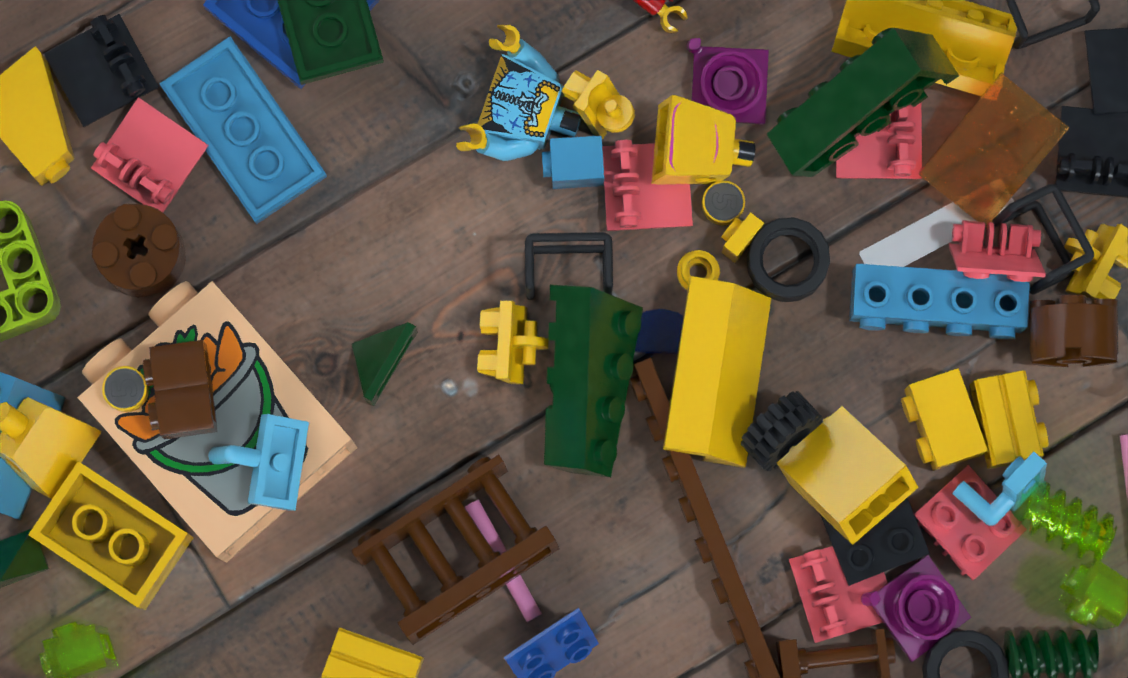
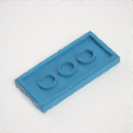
[160,36,327,225]

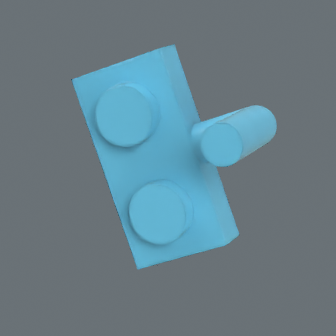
[208,414,309,511]
[952,451,1047,526]

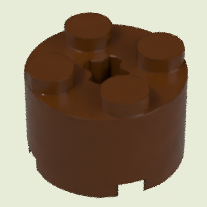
[92,204,186,298]
[1029,295,1119,367]

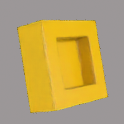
[721,212,764,263]

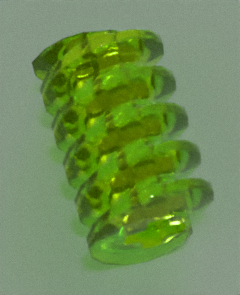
[1018,481,1117,567]

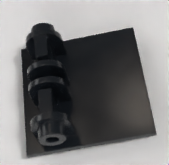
[44,14,159,127]
[1084,28,1128,114]
[1055,106,1128,197]
[820,497,930,586]

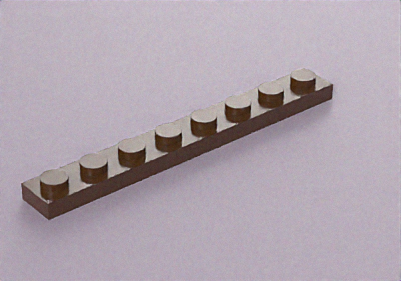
[629,358,780,678]

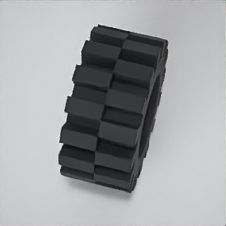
[741,391,823,471]

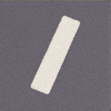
[859,178,1014,267]

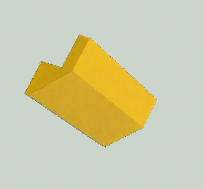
[831,0,1017,101]
[663,276,771,468]

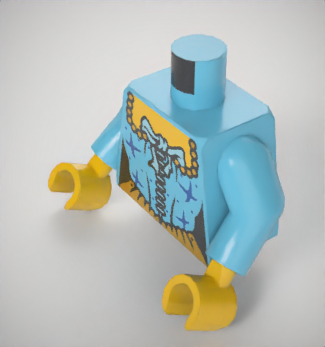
[456,25,582,161]

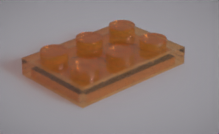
[918,72,1070,228]

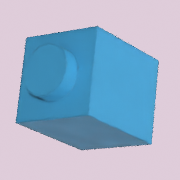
[542,136,604,189]

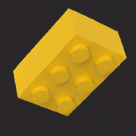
[28,461,194,610]

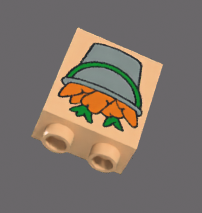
[77,281,357,563]

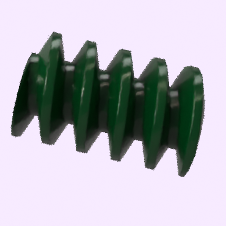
[1003,630,1099,678]

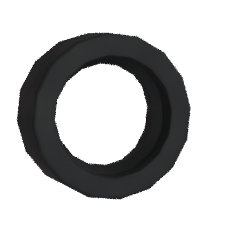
[747,217,830,302]
[922,630,1009,678]

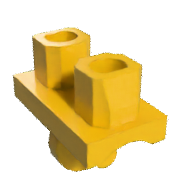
[562,70,635,139]
[1064,224,1128,300]
[477,301,549,384]

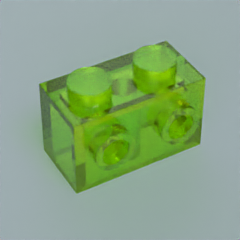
[1058,559,1128,630]
[39,622,120,678]

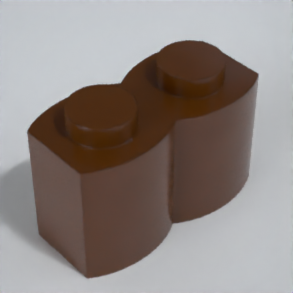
[143,340,218,440]

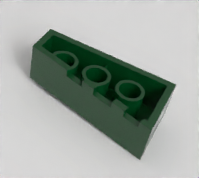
[766,28,959,177]
[544,284,643,478]

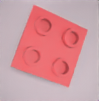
[91,97,209,213]
[836,103,922,179]
[602,140,693,231]
[949,220,1046,282]
[914,465,1027,580]
[789,546,888,643]

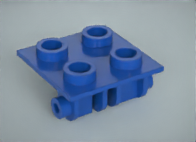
[504,608,599,678]

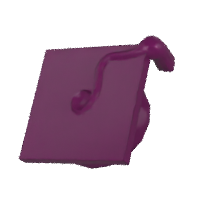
[687,38,769,124]
[861,555,972,662]

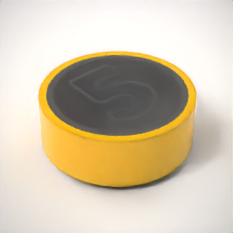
[702,181,745,225]
[102,366,149,412]

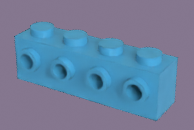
[849,264,1030,339]

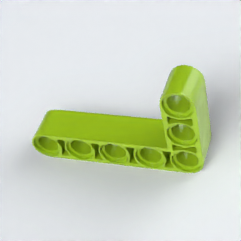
[0,200,61,342]

